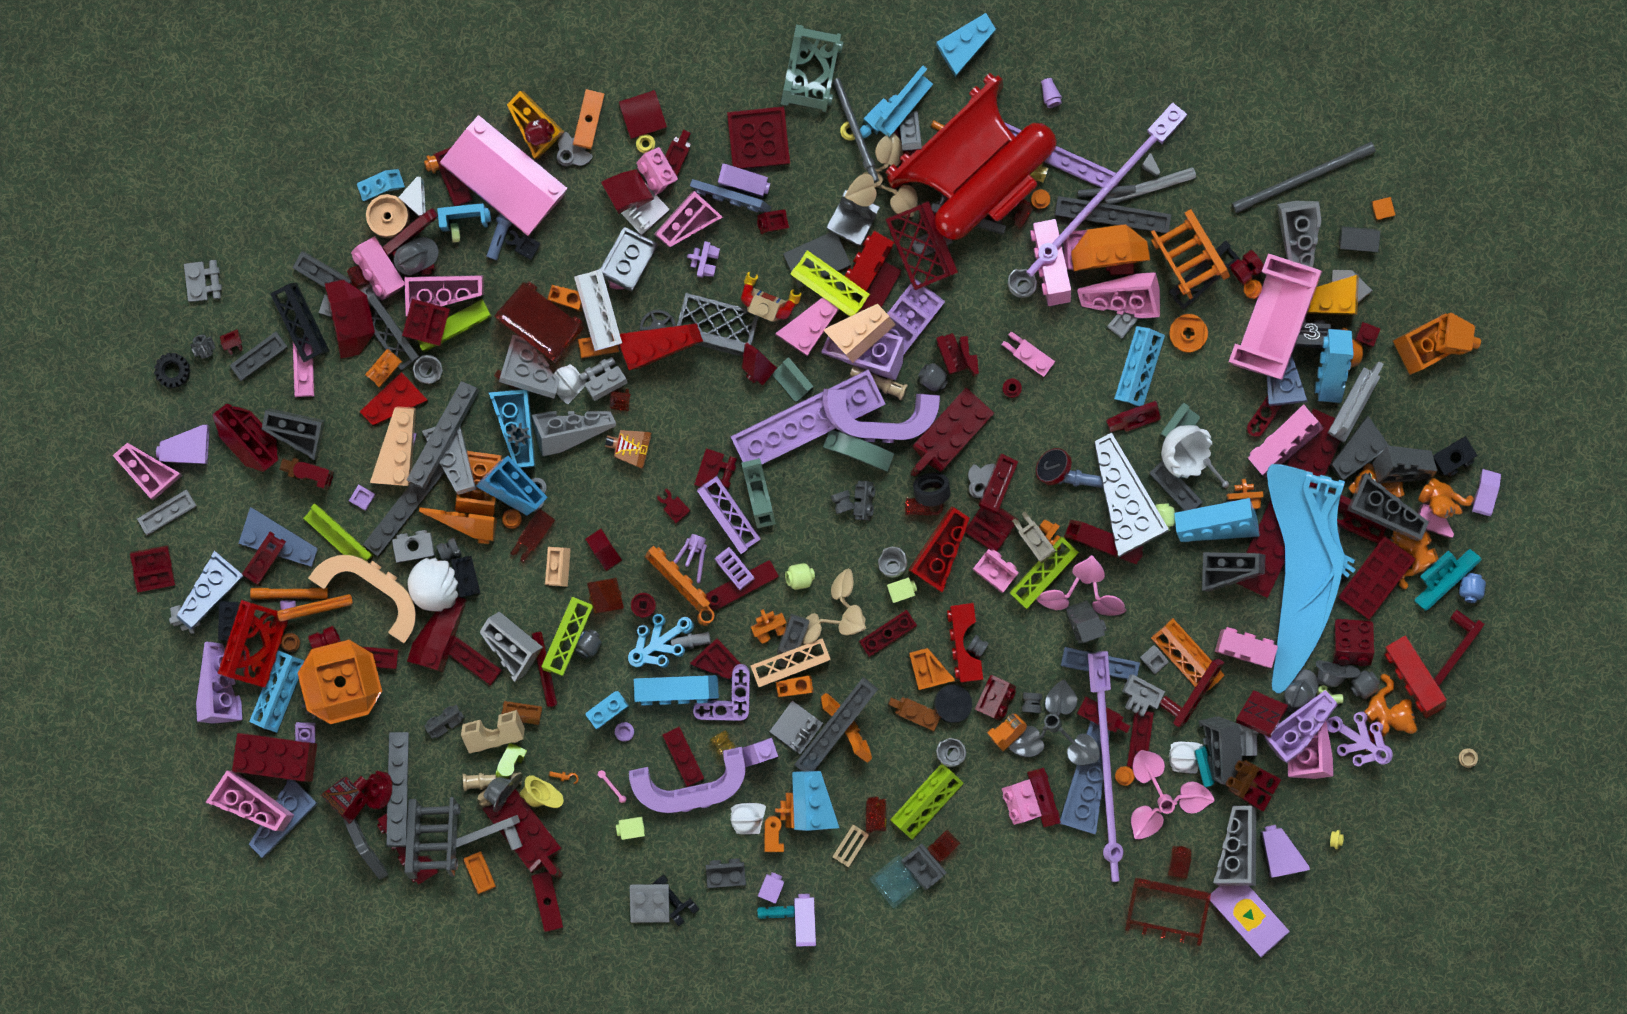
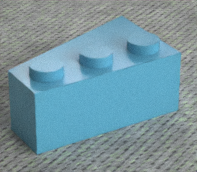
[936,13,996,78]
[792,771,839,831]

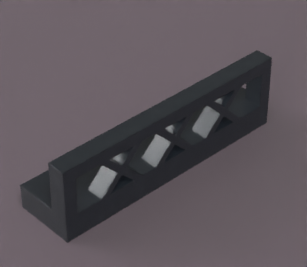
[1168,240,1240,310]
[271,283,330,362]

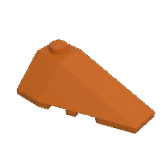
[419,508,497,544]

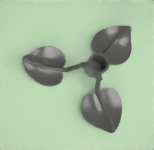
[1009,680,1100,766]

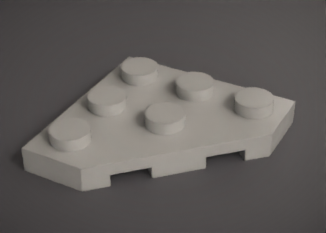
[499,335,560,398]

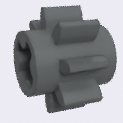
[190,334,215,358]
[506,423,531,447]

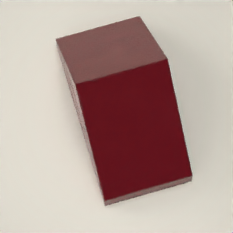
[585,529,622,571]

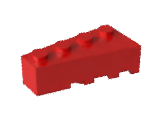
[619,323,703,370]
[908,506,970,593]
[1384,635,1447,718]

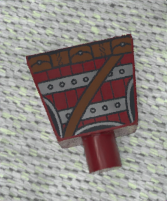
[321,776,369,824]

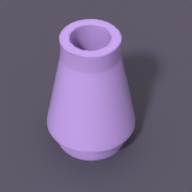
[1041,78,1062,108]

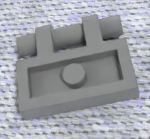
[184,260,222,302]
[579,357,628,401]

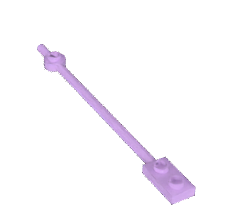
[1026,103,1187,277]
[1088,651,1123,882]

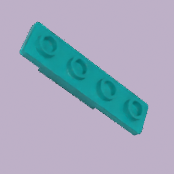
[1414,549,1482,611]

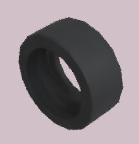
[913,472,951,506]

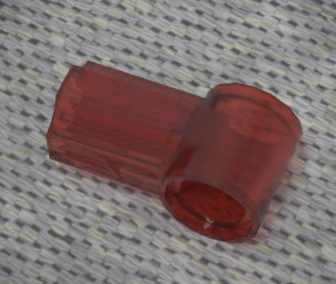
[905,498,943,516]

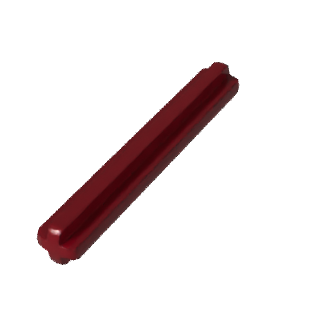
[532,632,557,707]

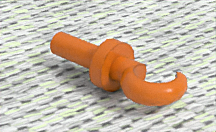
[549,771,579,784]

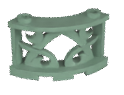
[781,24,843,112]

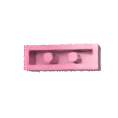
[351,237,405,301]

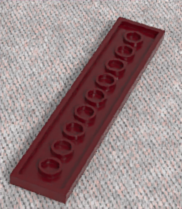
[1236,408,1340,598]

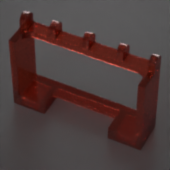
[1125,877,1211,946]

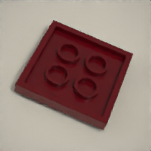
[727,106,790,169]

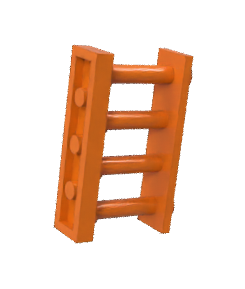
[1151,209,1230,299]

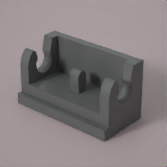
[1339,226,1381,252]
[901,844,947,890]

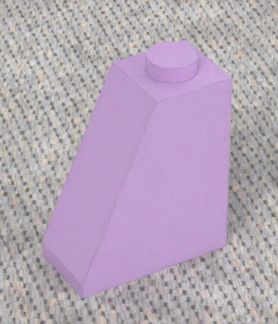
[718,164,770,198]
[156,425,210,464]
[742,738,778,767]
[1261,825,1310,877]
[794,894,816,947]

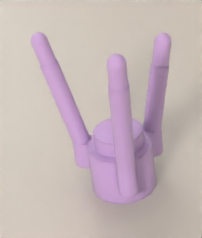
[673,534,707,583]

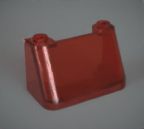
[494,281,584,365]

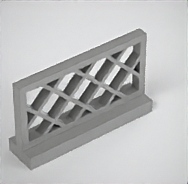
[1327,362,1384,442]

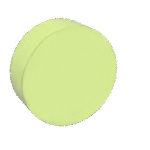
[450,223,460,243]

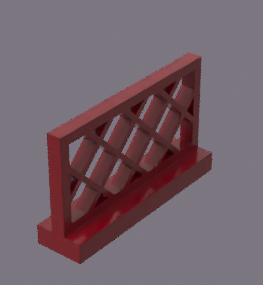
[885,201,958,290]

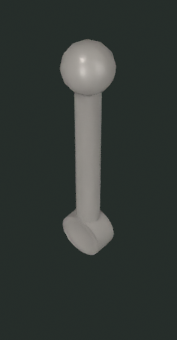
[1203,458,1229,488]

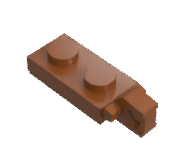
[888,697,940,731]

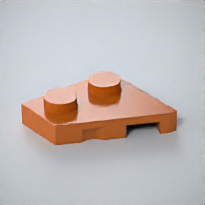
[909,648,955,690]

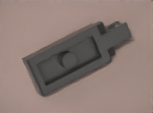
[777,614,810,668]

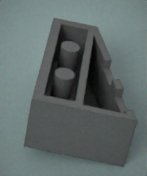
[1202,552,1266,592]
[1199,716,1242,784]

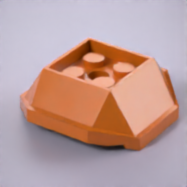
[297,640,382,724]

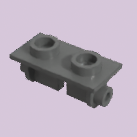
[853,481,875,521]
[424,705,465,739]

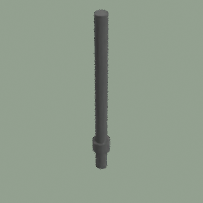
[833,78,879,183]

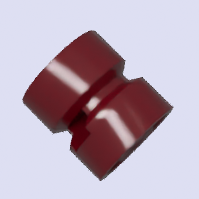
[1229,250,1264,285]
[631,593,656,618]
[308,625,341,649]

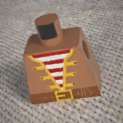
[605,430,652,469]

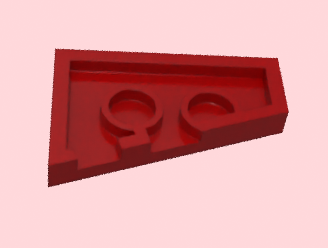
[360,372,428,426]

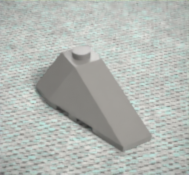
[1277,201,1321,268]
[532,411,616,456]

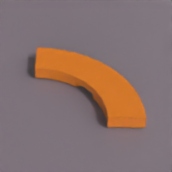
[821,693,872,763]

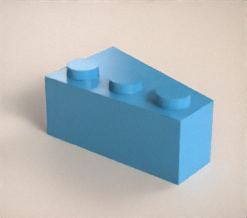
[476,456,547,515]

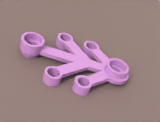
[1326,712,1393,766]

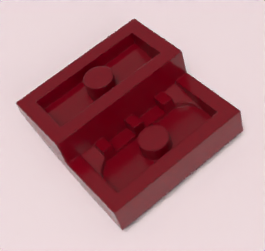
[619,90,667,139]
[601,169,654,214]
[402,298,450,346]
[959,336,979,377]
[965,507,1019,551]
[130,545,175,593]

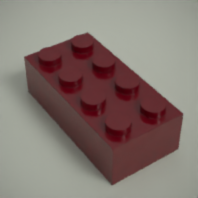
[232,733,317,781]

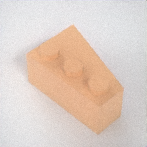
[823,304,896,363]

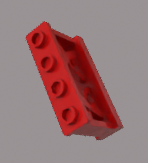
[218,600,288,688]

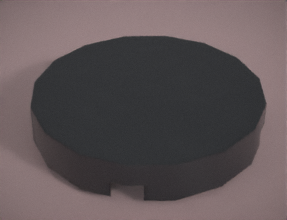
[934,685,972,723]

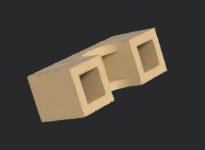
[461,710,525,753]

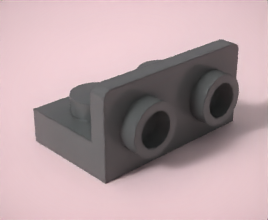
[706,858,746,888]

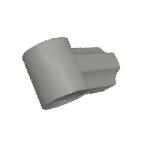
[1240,725,1258,756]

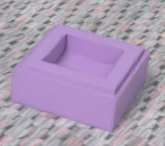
[349,484,375,511]

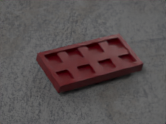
[1338,535,1416,620]

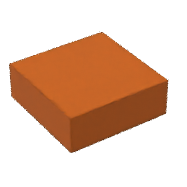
[1371,197,1395,220]

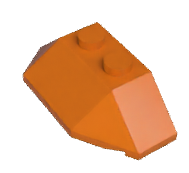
[1071,224,1150,271]

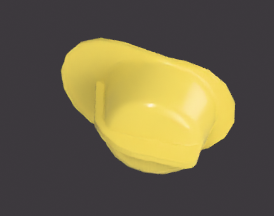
[520,775,564,808]

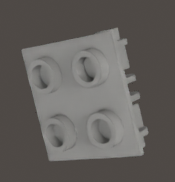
[769,701,823,754]

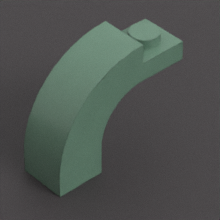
[823,430,894,471]
[741,458,776,528]

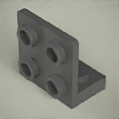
[827,190,880,246]

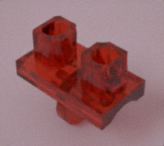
[866,797,887,833]

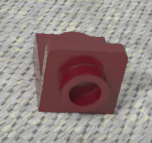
[757,209,789,234]

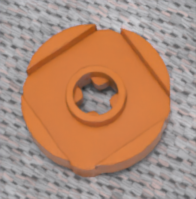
[1169,314,1208,353]

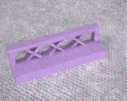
[697,476,761,554]

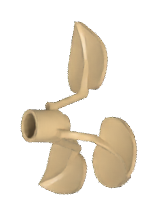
[845,133,918,217]
[801,568,866,645]

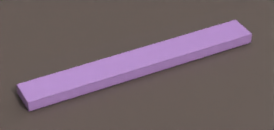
[1004,122,1119,188]

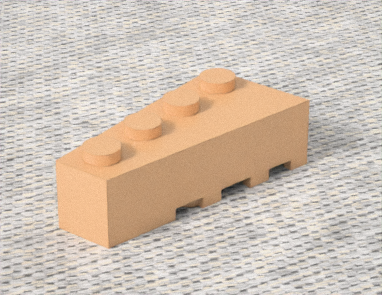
[370,406,416,486]

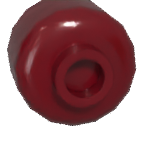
[524,118,555,146]

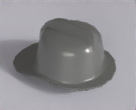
[394,237,439,275]
[1316,660,1360,687]
[1284,669,1319,714]
[484,773,523,812]

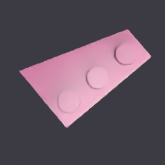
[776,298,839,356]
[113,443,182,500]

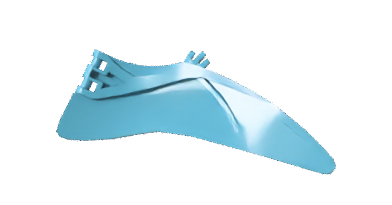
[1267,464,1356,693]

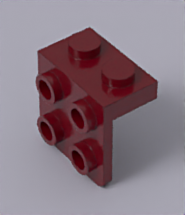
[1333,619,1374,666]

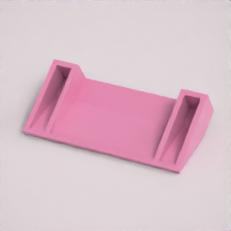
[440,115,567,236]
[1229,254,1322,380]

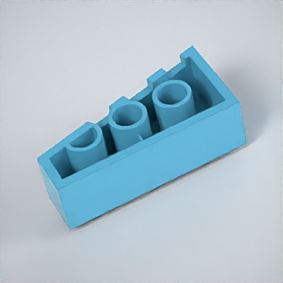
[1315,329,1353,403]
[489,390,536,468]
[1174,498,1260,542]
[634,675,719,705]

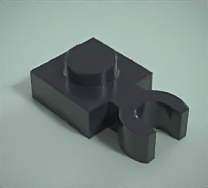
[505,230,541,261]

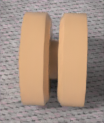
[366,194,410,239]

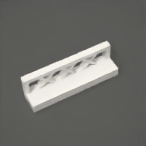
[574,269,622,351]

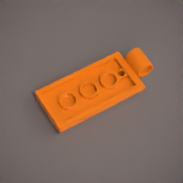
[645,546,714,626]

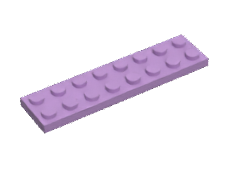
[731,369,885,464]

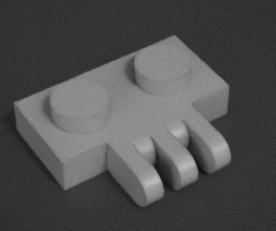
[1122,674,1165,717]

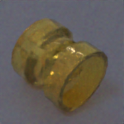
[710,730,735,756]

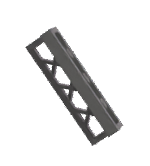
[368,294,419,370]

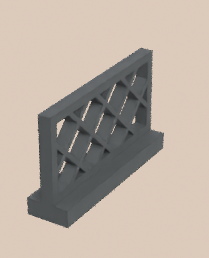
[677,293,759,357]

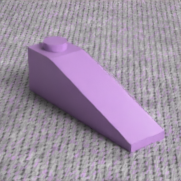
[822,333,904,380]
[196,642,242,723]
[1264,690,1338,763]

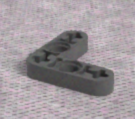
[343,818,388,880]

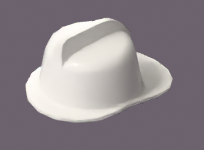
[554,364,587,404]
[1169,742,1204,773]
[731,803,766,834]

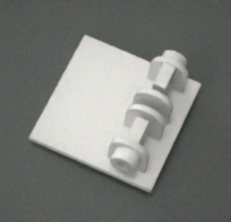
[621,183,670,235]

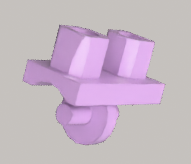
[687,242,720,278]

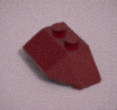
[324,280,375,358]
[212,404,278,472]

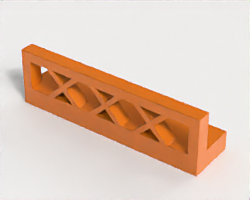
[1151,618,1224,691]

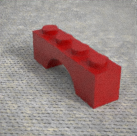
[947,603,983,682]

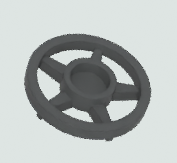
[640,310,676,331]

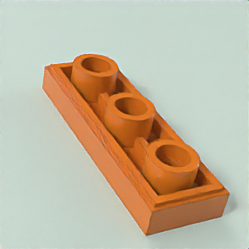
[573,89,604,149]

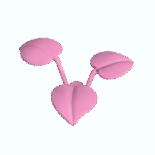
[1036,555,1126,616]
[1131,750,1214,839]

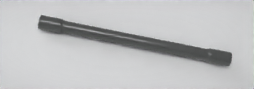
[1232,142,1376,213]

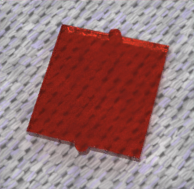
[587,578,624,614]

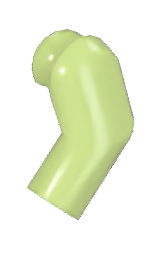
[1317,685,1343,704]

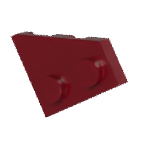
[690,638,741,679]

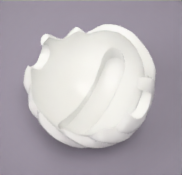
[1161,425,1212,478]
[408,558,458,611]

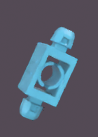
[860,95,897,138]

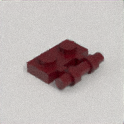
[694,448,737,495]

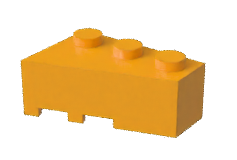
[507,91,564,159]
[1307,275,1359,315]

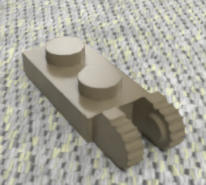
[1012,511,1057,564]

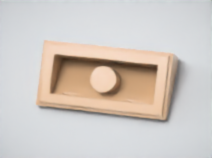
[545,547,571,587]

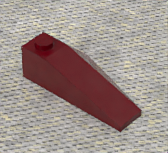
[407,597,467,672]

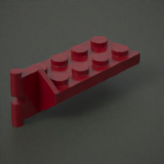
[911,388,994,477]
[483,789,563,878]

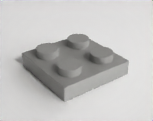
[630,884,669,923]

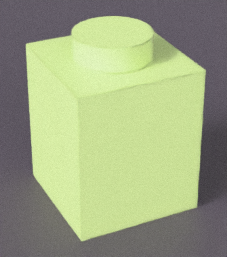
[887,577,917,603]
[616,817,645,840]

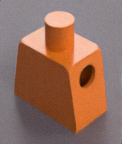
[1435,313,1481,355]

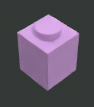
[758,872,785,903]

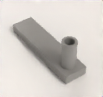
[446,815,522,851]

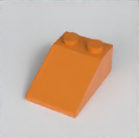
[1393,313,1450,375]
[455,451,502,516]

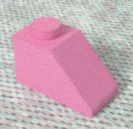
[1418,502,1454,538]

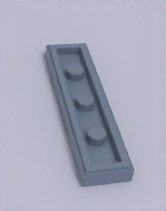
[1061,647,1140,679]

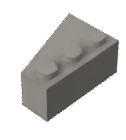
[480,612,543,682]

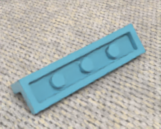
[874,66,933,137]
[1114,326,1165,407]
[249,650,304,733]

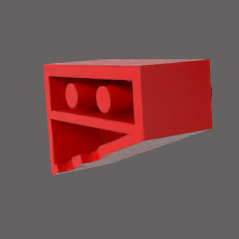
[845,231,894,292]

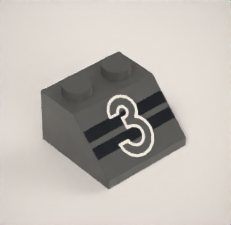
[1295,319,1331,348]

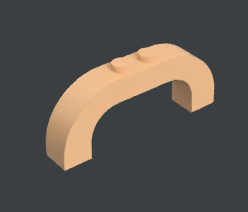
[308,555,416,643]

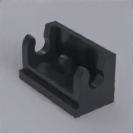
[451,556,480,597]

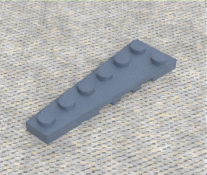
[1060,721,1110,834]

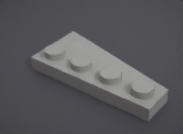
[422,425,476,495]

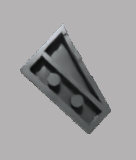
[262,408,325,460]
[1329,416,1389,480]
[1372,445,1437,483]

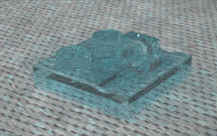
[869,854,921,909]

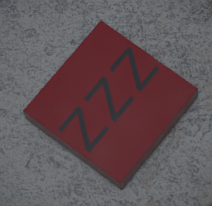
[1236,690,1288,738]

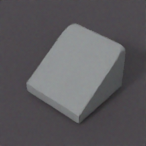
[1141,153,1160,177]
[1140,645,1169,674]

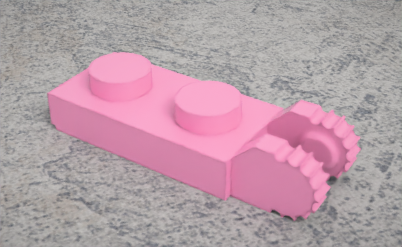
[1001,332,1055,377]

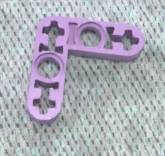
[693,664,750,721]

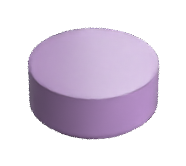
[615,722,634,741]

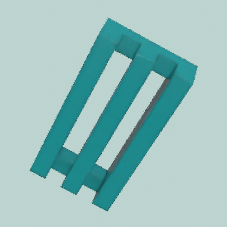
[1195,745,1215,787]

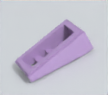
[715,547,755,590]

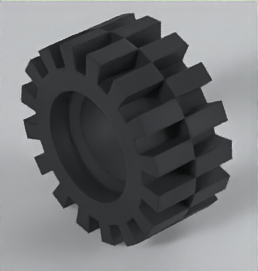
[154,353,190,388]

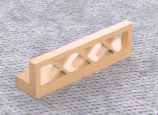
[750,638,831,687]

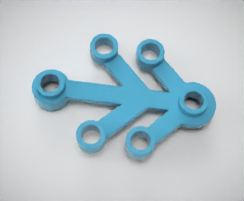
[628,614,694,668]

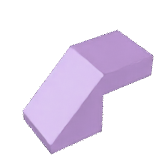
[1472,469,1501,517]

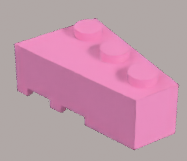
[655,191,722,247]
[1214,627,1278,668]

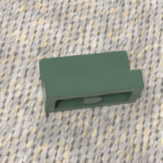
[772,357,813,402]
[1160,403,1200,438]

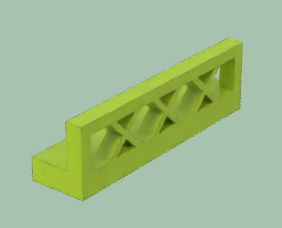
[418,299,492,352]
[303,503,373,562]
[1010,537,1079,609]
[542,597,594,676]
[890,763,964,840]

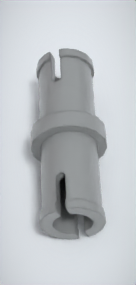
[671,632,711,649]

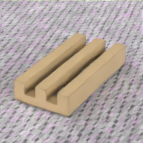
[832,825,869,867]

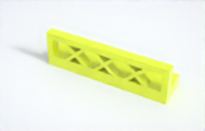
[791,250,870,317]

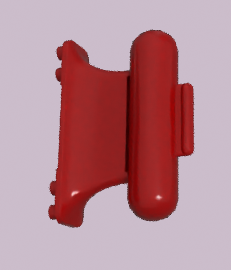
[886,73,1057,240]

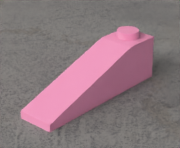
[1077,273,1160,318]
[1288,721,1333,779]

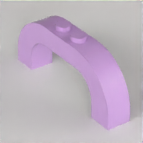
[823,389,940,443]
[629,747,745,813]

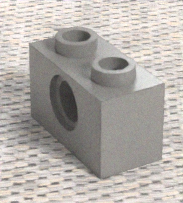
[392,530,436,563]

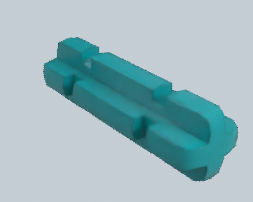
[757,906,795,919]

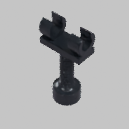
[652,874,699,926]

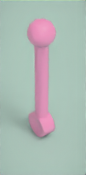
[598,770,626,803]

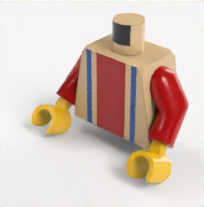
[741,272,802,322]

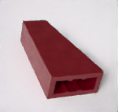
[1064,519,1143,564]

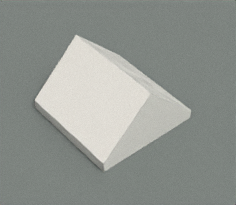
[399,177,426,217]

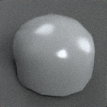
[1008,269,1037,298]
[413,355,443,384]
[878,546,907,578]
[936,738,966,767]

